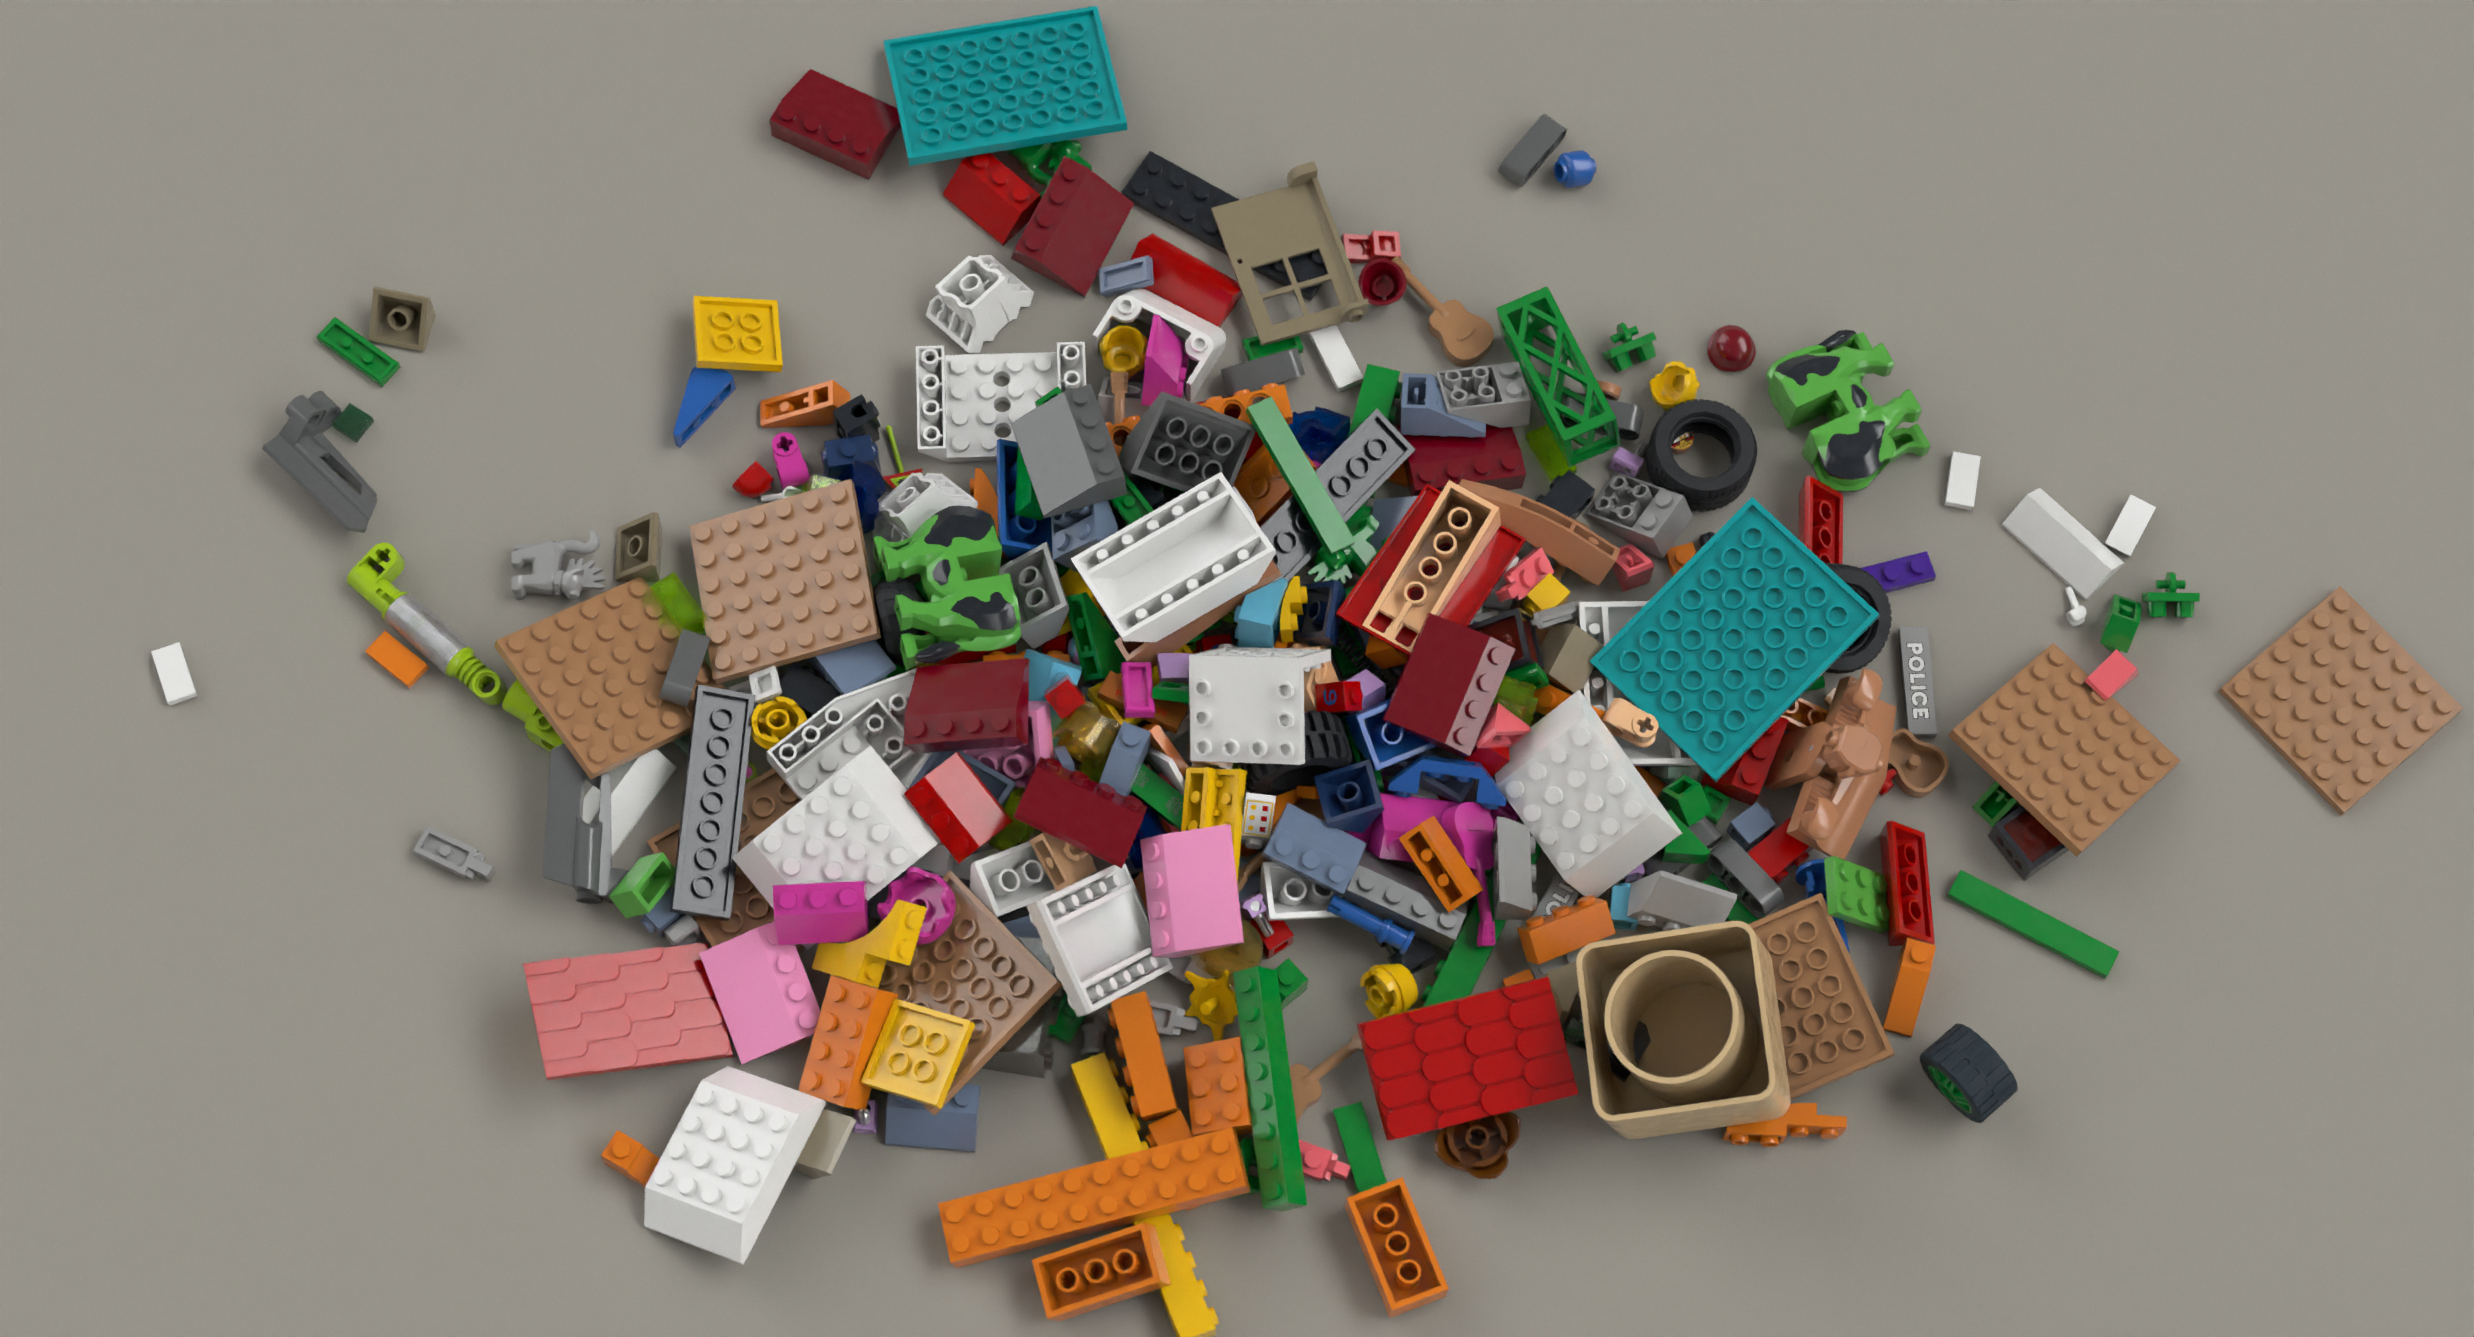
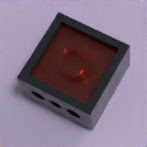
[1468,607,1544,672]
[1988,806,2069,881]

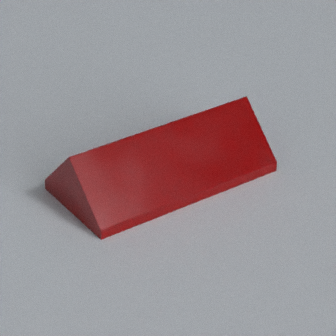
[1130,233,1242,327]
[1798,476,1843,564]
[1879,820,1935,946]

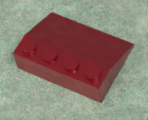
[769,69,901,180]
[1011,156,1134,298]
[1395,424,1526,496]
[1382,613,1515,756]
[904,658,1029,753]
[1013,757,1147,868]

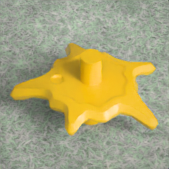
[1184,970,1238,1042]

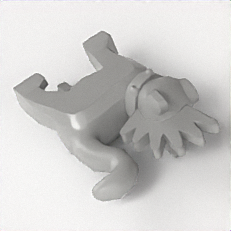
[511,530,605,600]

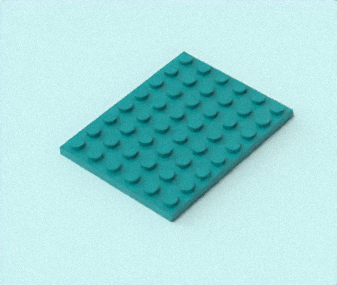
[883,6,1128,166]
[1590,497,1880,782]

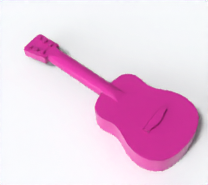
[1442,802,1495,947]

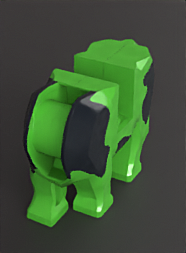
[1766,330,1931,492]
[873,505,1021,670]

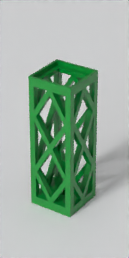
[1496,286,1620,468]

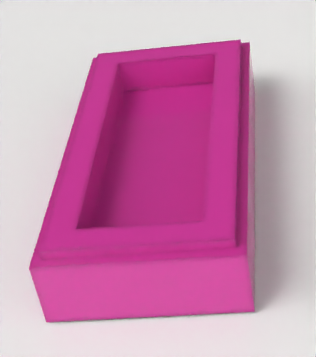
[1121,662,1155,718]

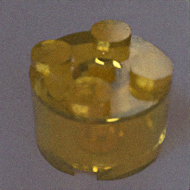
[1052,701,1121,768]
[1203,919,1263,986]

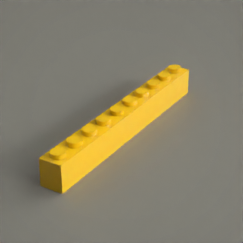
[1071,1052,1219,1337]

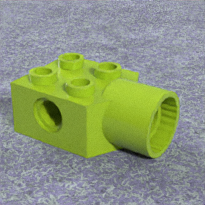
[503,679,564,753]

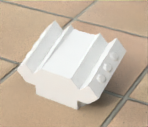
[926,255,1034,353]
[872,473,978,543]

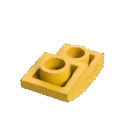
[1280,576,1308,642]

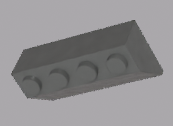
[1341,850,1470,951]

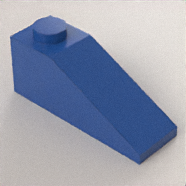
[673,365,736,448]

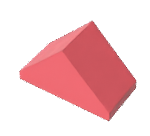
[1612,543,1654,592]
[2085,649,2139,701]
[1475,702,1532,748]

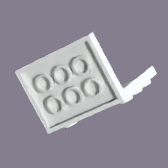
[1189,647,1331,765]

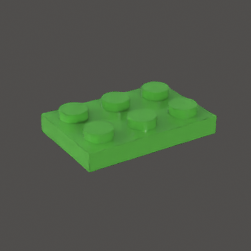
[1824,856,1889,933]

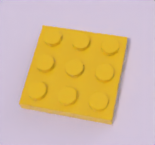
[692,296,783,372]
[861,998,975,1109]

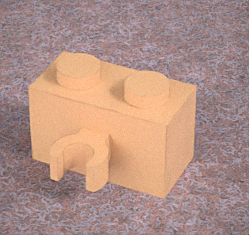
[1029,832,1097,891]

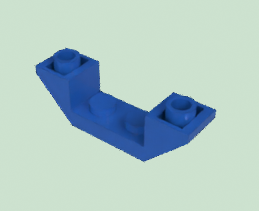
[1388,755,1506,809]

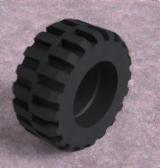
[1239,710,1353,796]

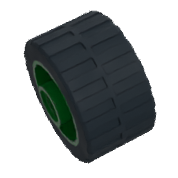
[1920,1023,2018,1123]

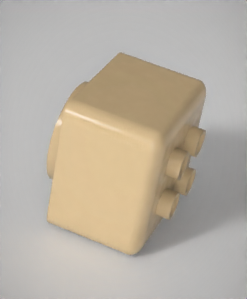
[1576,921,1791,1139]

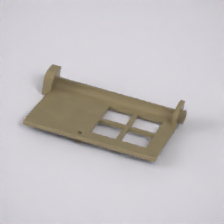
[1211,161,1369,346]

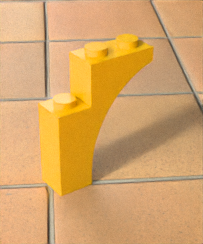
[812,899,927,988]

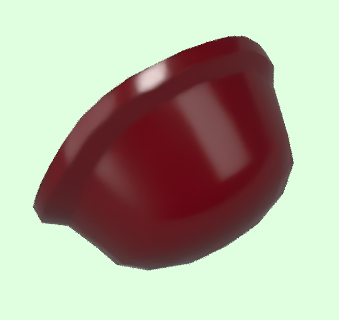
[1358,258,1407,306]
[1707,325,1756,372]

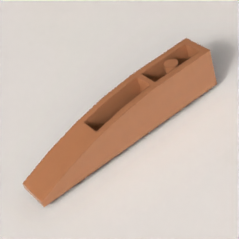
[1458,479,1621,586]
[1114,560,1282,669]

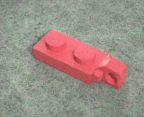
[1495,547,1554,602]
[1299,1140,1351,1182]

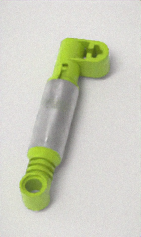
[346,542,507,705]

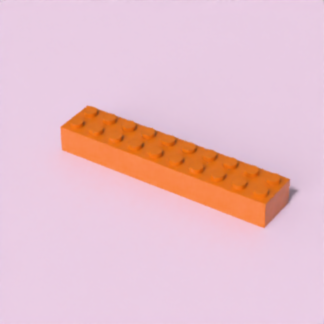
[938,1127,1251,1268]

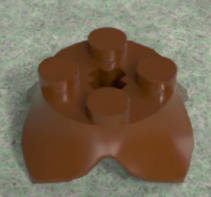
[1434,1111,1521,1179]

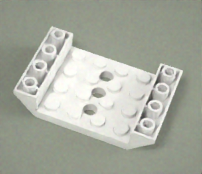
[916,342,1086,462]

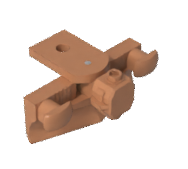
[1764,668,1897,860]

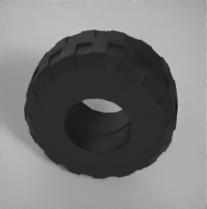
[873,577,926,665]

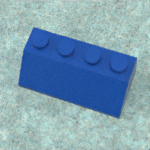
[997,439,1052,561]
[1345,698,1436,771]

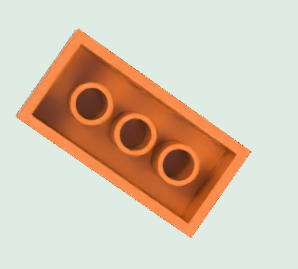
[798,975,898,1111]
[1107,991,1179,1122]
[1344,1177,1449,1318]
[1032,1222,1171,1322]

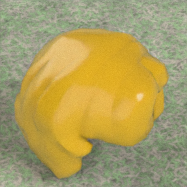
[1099,325,1148,380]
[1649,361,1701,412]

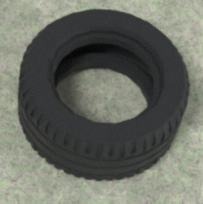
[1646,399,1757,512]
[1825,563,1892,674]

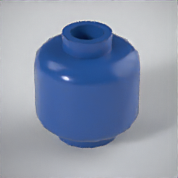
[1554,150,1596,188]

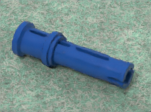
[1326,894,1416,955]

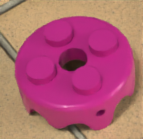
[877,867,956,945]

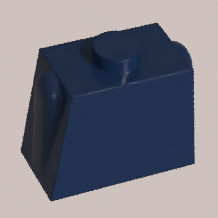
[821,434,882,486]

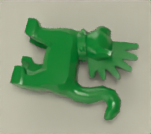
[1005,140,1092,199]
[1307,514,1390,599]

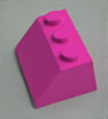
[1141,314,1189,406]
[1368,793,1460,862]
[773,881,869,945]

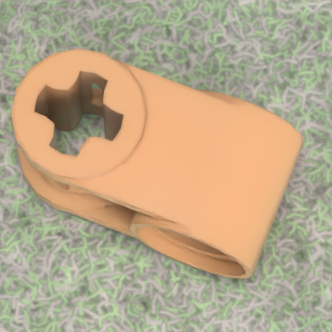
[1602,698,1659,748]

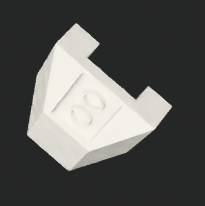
[767,666,932,800]

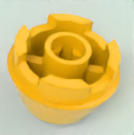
[751,696,807,751]
[1360,963,1418,1018]

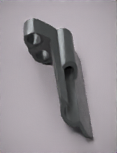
[262,391,377,533]
[543,743,629,904]

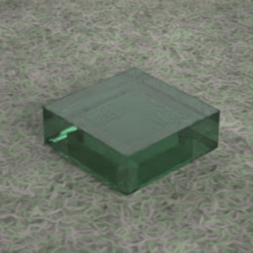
[333,403,374,443]

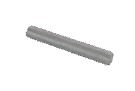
[1531,599,1583,629]

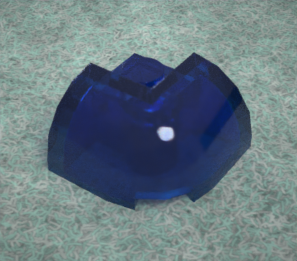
[1288,406,1350,464]
[837,460,886,535]

